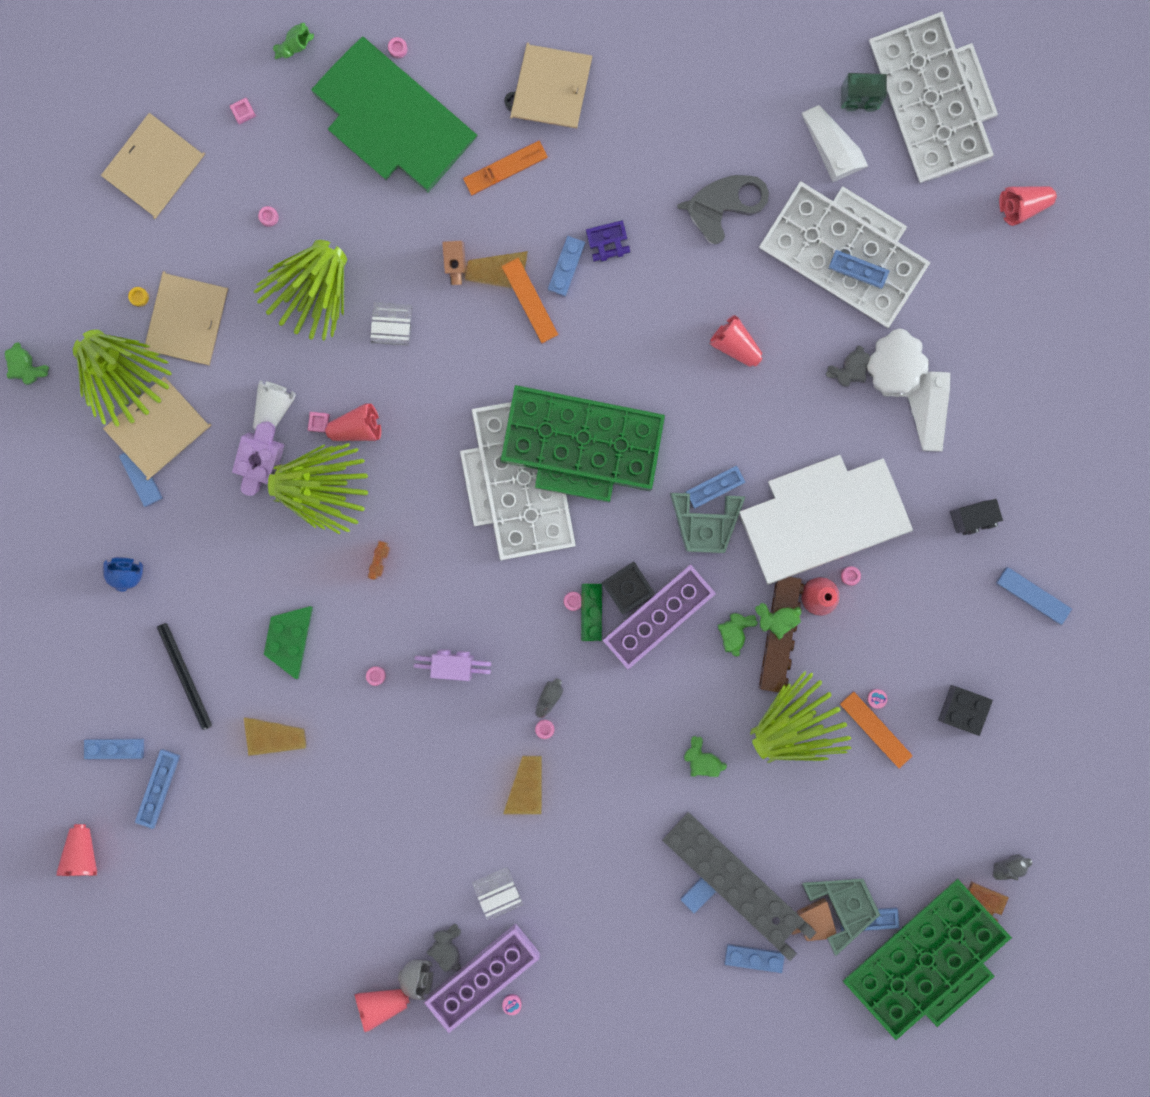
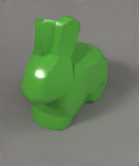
[273,22,314,59]
[5,342,49,385]
[755,603,802,640]
[717,613,758,657]
[684,736,727,777]

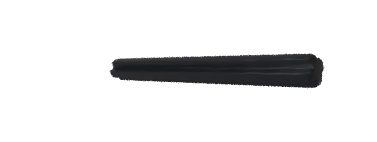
[157,623,212,730]

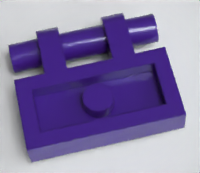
[586,220,631,262]

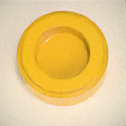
[128,287,149,307]

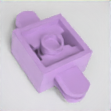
[232,421,285,496]
[414,649,491,681]

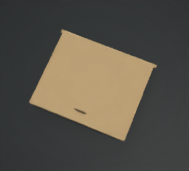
[510,43,593,129]
[101,113,205,219]
[144,271,228,366]
[103,376,212,480]

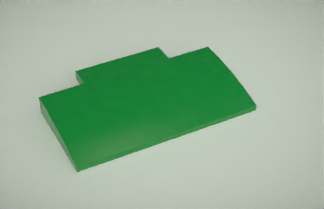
[311,36,478,193]
[500,385,665,503]
[842,878,1012,1040]

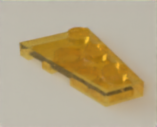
[465,251,528,288]
[244,717,307,756]
[503,755,542,814]

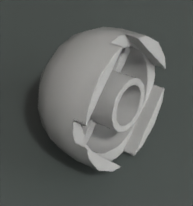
[398,960,433,1000]

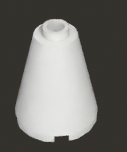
[253,381,296,430]

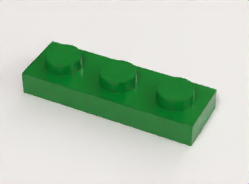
[581,584,602,641]

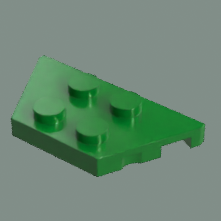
[263,606,313,679]

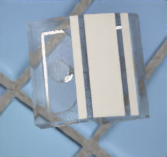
[371,302,412,346]
[472,867,523,920]

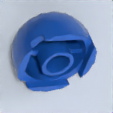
[103,557,143,592]

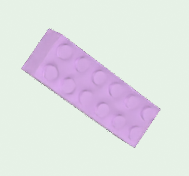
[602,564,716,669]
[424,923,540,1033]

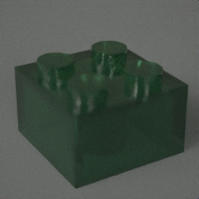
[841,73,887,112]

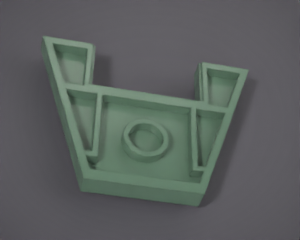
[670,493,746,553]
[802,879,880,957]

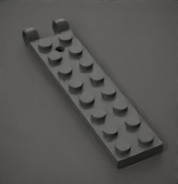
[662,812,817,961]

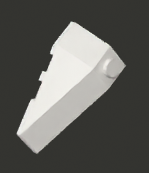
[802,105,868,182]
[907,372,950,452]

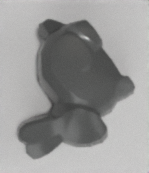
[826,345,870,387]
[535,678,563,718]
[993,854,1032,881]
[427,924,461,972]

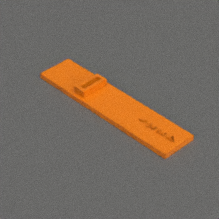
[463,140,548,196]
[501,258,559,343]
[840,691,913,769]

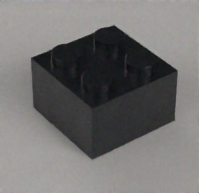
[949,498,1003,535]
[601,561,655,615]
[938,685,993,736]

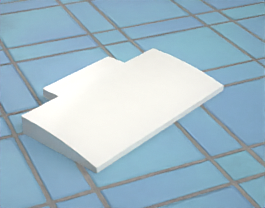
[869,12,998,183]
[759,181,931,328]
[460,402,576,561]
[739,455,913,585]

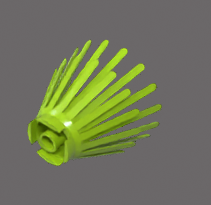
[253,239,347,341]
[73,329,172,427]
[268,443,368,534]
[750,671,851,763]

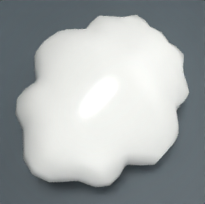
[867,328,929,397]

